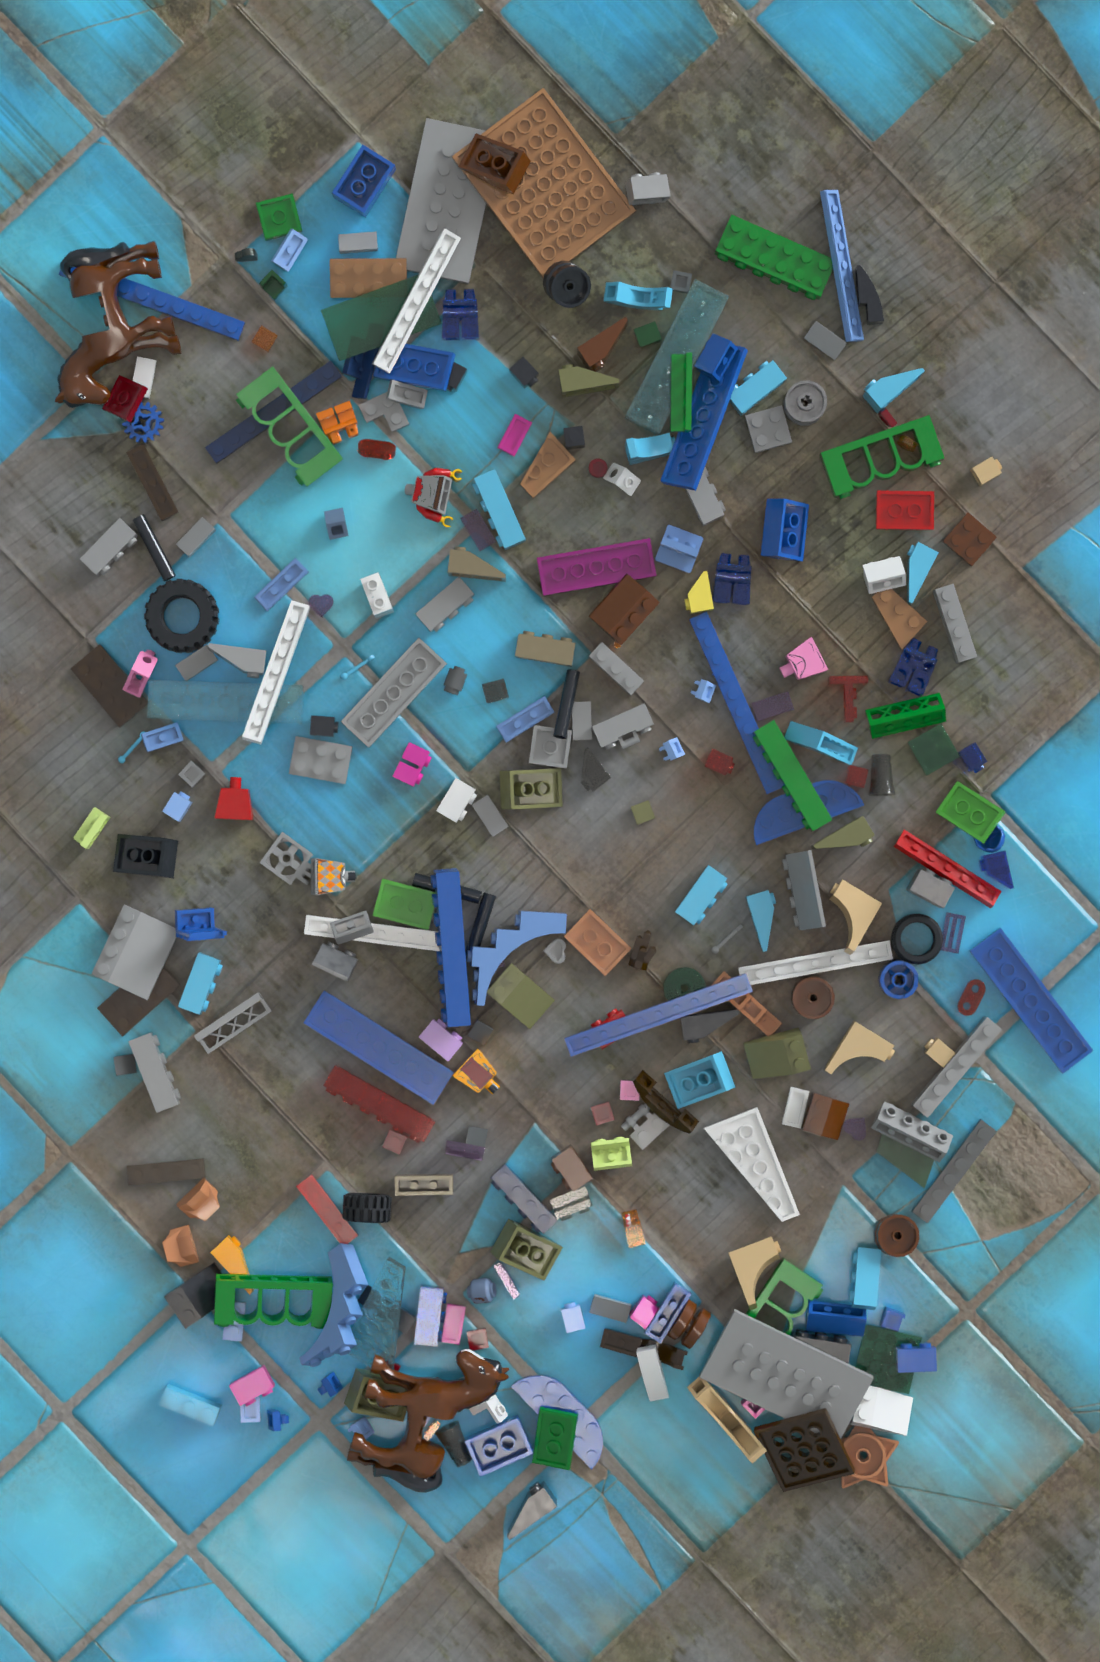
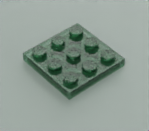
[855,1324,922,1394]

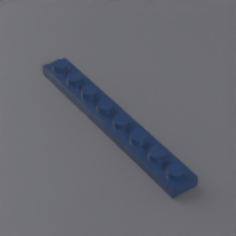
[205,361,342,464]

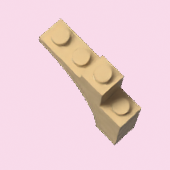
[687,1376,767,1464]

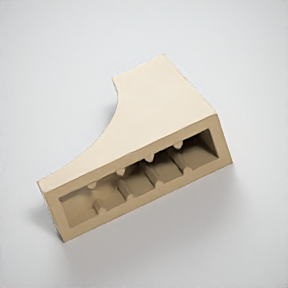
[829,880,882,955]
[823,1021,895,1075]
[729,1237,781,1310]

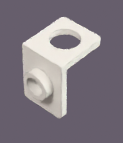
[603,463,641,496]

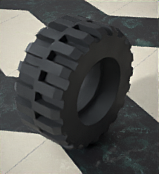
[144,579,219,653]

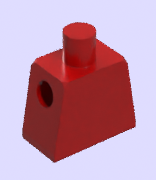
[215,777,253,820]

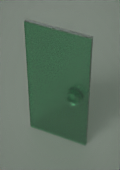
[321,274,442,361]

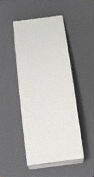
[636,1344,669,1401]

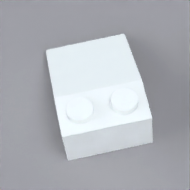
[850,1386,913,1436]

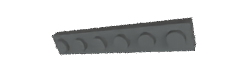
[912,1119,997,1223]

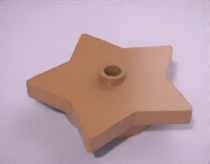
[826,1425,899,1488]

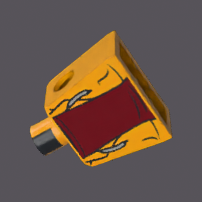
[453,1048,500,1095]

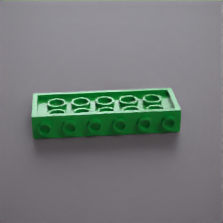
[715,214,833,300]

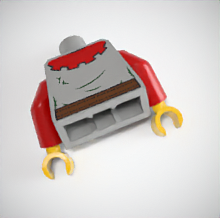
[405,468,462,527]

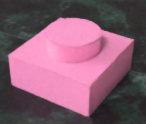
[620,1080,639,1101]

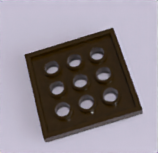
[753,1408,855,1492]

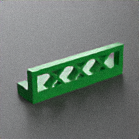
[670,352,692,432]
[865,693,947,739]

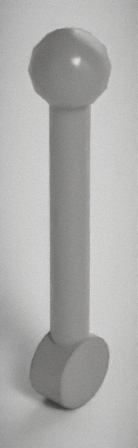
[712,924,743,954]

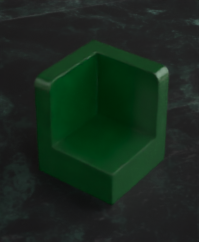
[259,270,288,300]
[633,321,662,347]

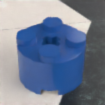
[878,960,918,999]

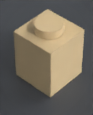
[970,457,1002,486]
[924,1038,956,1068]

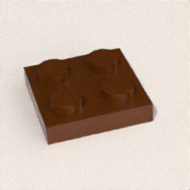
[943,513,997,567]

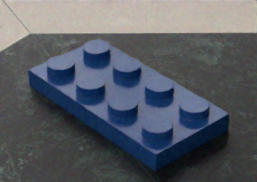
[373,340,455,391]

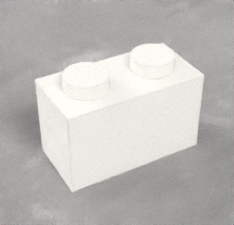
[863,556,906,594]
[436,778,477,823]

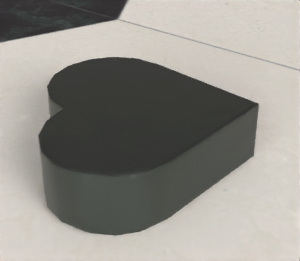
[235,248,258,262]

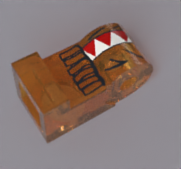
[622,1209,646,1248]

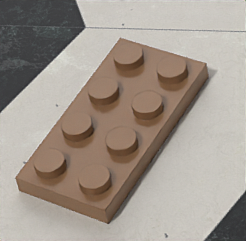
[330,258,407,298]

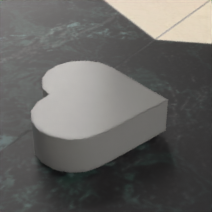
[543,938,566,964]

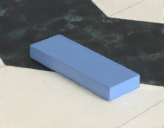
[254,558,309,612]
[496,696,555,743]

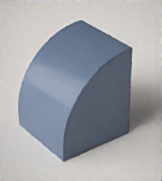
[324,508,348,540]

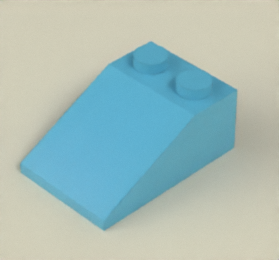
[863,368,925,414]
[664,1051,735,1109]

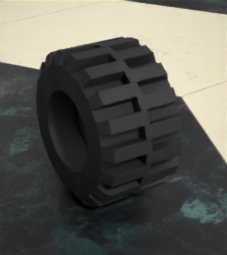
[342,1193,392,1223]

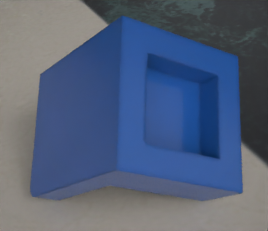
[879,1306,906,1331]

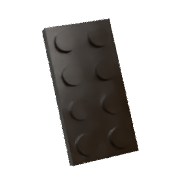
[71,644,149,728]
[97,967,180,1037]

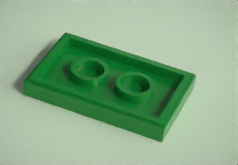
[532,1407,578,1470]

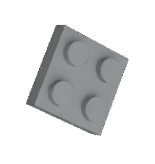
[745,405,792,453]
[529,725,572,769]

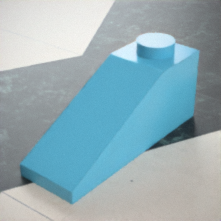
[907,542,939,605]
[746,890,776,952]

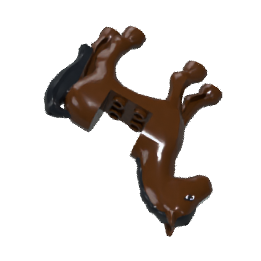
[55,241,182,408]
[347,1349,509,1493]

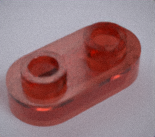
[358,439,396,460]
[957,979,986,1016]

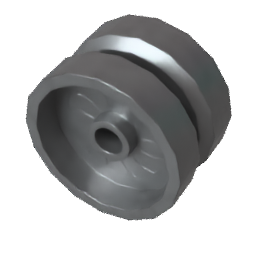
[783,380,827,426]

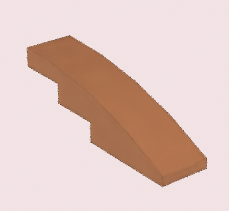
[712,972,782,1036]

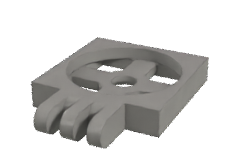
[260,832,314,885]

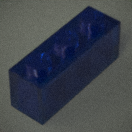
[414,1284,447,1347]

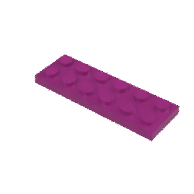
[537,538,657,596]

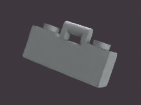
[592,703,654,750]

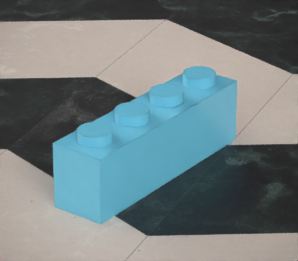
[472,469,526,550]

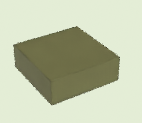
[631,800,655,825]

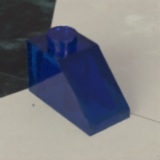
[979,851,1014,889]

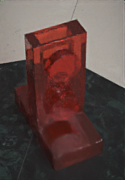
[828,676,868,723]

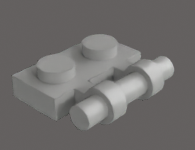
[621,1104,670,1150]

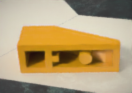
[210,1235,254,1295]

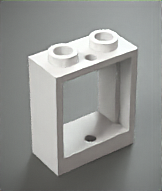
[360,573,394,619]

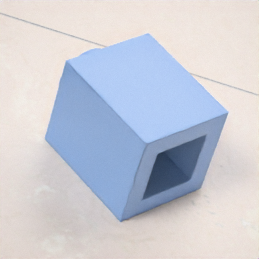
[162,791,193,822]
[561,1302,585,1333]

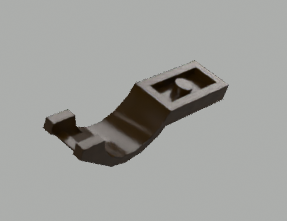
[600,1328,688,1370]

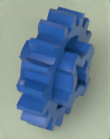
[122,402,164,444]

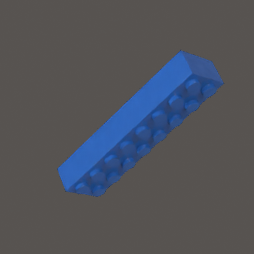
[430,868,471,1027]

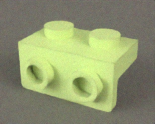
[591,1137,632,1171]

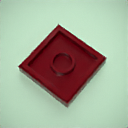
[102,375,148,423]

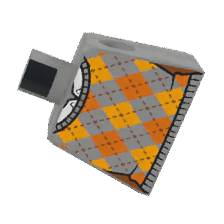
[311,858,356,895]

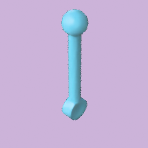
[340,655,375,680]
[118,731,145,763]

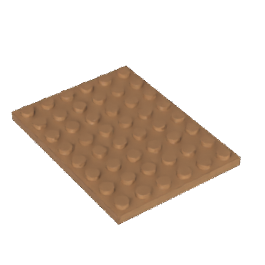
[452,88,636,278]

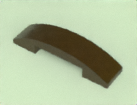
[633,1070,699,1134]

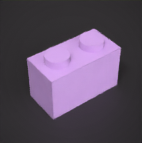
[419,1019,463,1061]

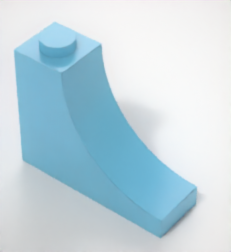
[625,433,675,465]
[784,721,858,765]

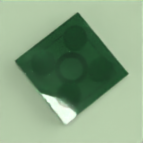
[907,724,960,776]

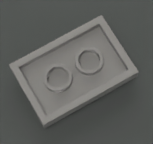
[289,736,353,784]

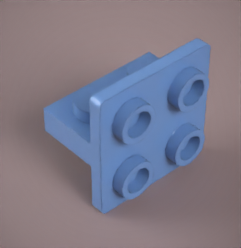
[655,525,703,573]

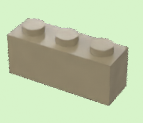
[515,631,576,667]
[395,1174,454,1196]

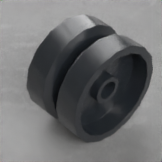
[543,261,591,308]

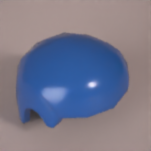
[973,826,1005,853]

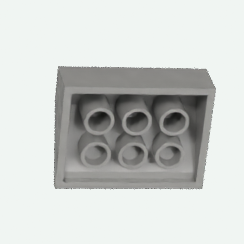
[782,850,826,930]
[92,904,177,1000]

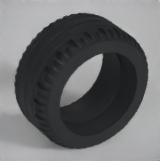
[891,914,943,964]

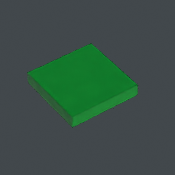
[256,193,303,241]

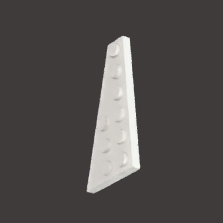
[704,1107,800,1222]

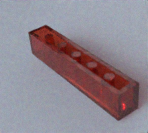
[323,1065,436,1143]

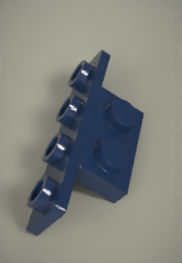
[342,323,384,399]

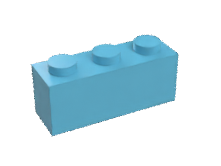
[729,360,787,416]
[675,865,728,925]
[178,952,223,1015]
[849,1247,881,1310]
[159,1384,222,1426]

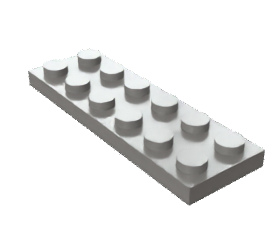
[341,638,447,748]

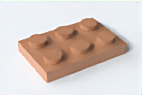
[564,909,632,976]

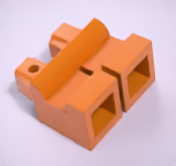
[316,401,359,445]

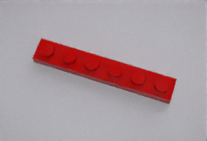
[894,830,1001,908]

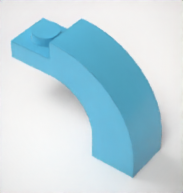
[604,282,673,310]

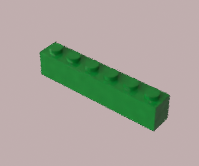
[752,720,833,832]

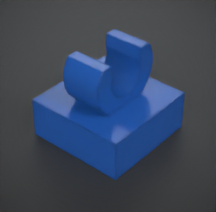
[318,1372,343,1397]
[267,1409,289,1431]

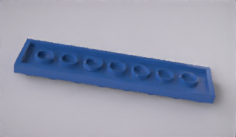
[660,346,748,491]
[969,928,1093,1074]
[304,990,454,1105]

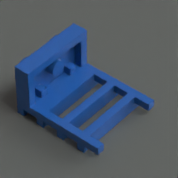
[175,907,227,941]

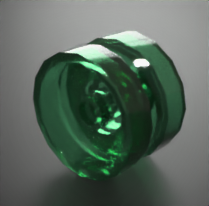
[663,967,706,1001]

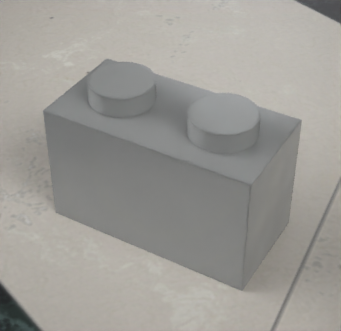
[625,172,671,205]

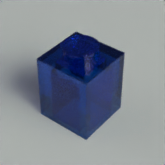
[957,742,988,773]

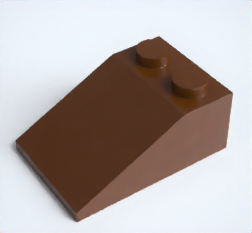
[458,133,531,195]
[577,317,628,372]

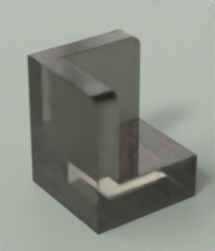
[482,679,509,703]

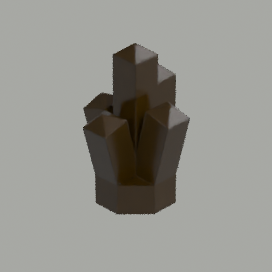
[628,930,656,970]

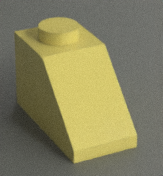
[684,571,714,614]

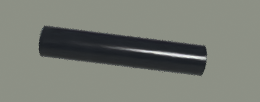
[132,514,176,582]
[553,669,580,739]
[412,873,482,904]
[465,892,496,956]

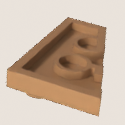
[520,432,576,499]
[872,589,928,650]

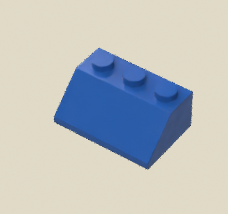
[761,498,809,561]

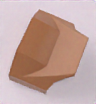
[176,1178,220,1221]
[162,1224,199,1267]

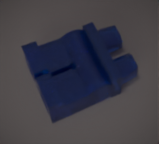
[442,289,479,340]
[712,553,752,605]
[887,638,938,697]

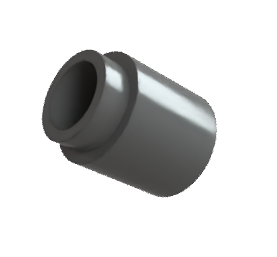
[444,666,467,696]

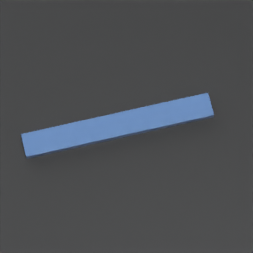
[820,190,864,342]

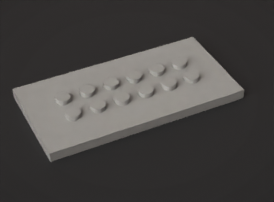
[396,118,486,284]
[699,1309,874,1439]

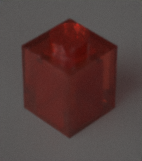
[704,749,735,776]
[844,765,869,789]

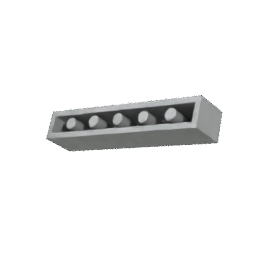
[911,1016,1002,1118]

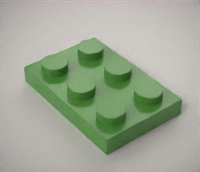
[936,781,1005,844]
[373,879,435,930]

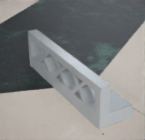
[194,992,272,1054]

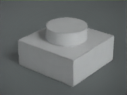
[178,761,205,788]

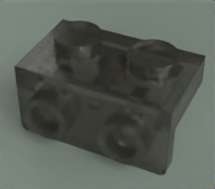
[550,1186,593,1221]

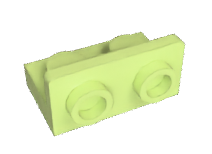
[74,807,111,849]

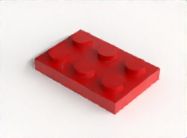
[876,490,934,530]

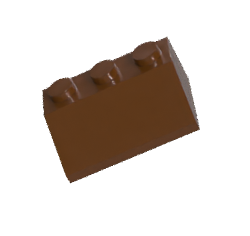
[589,573,660,645]

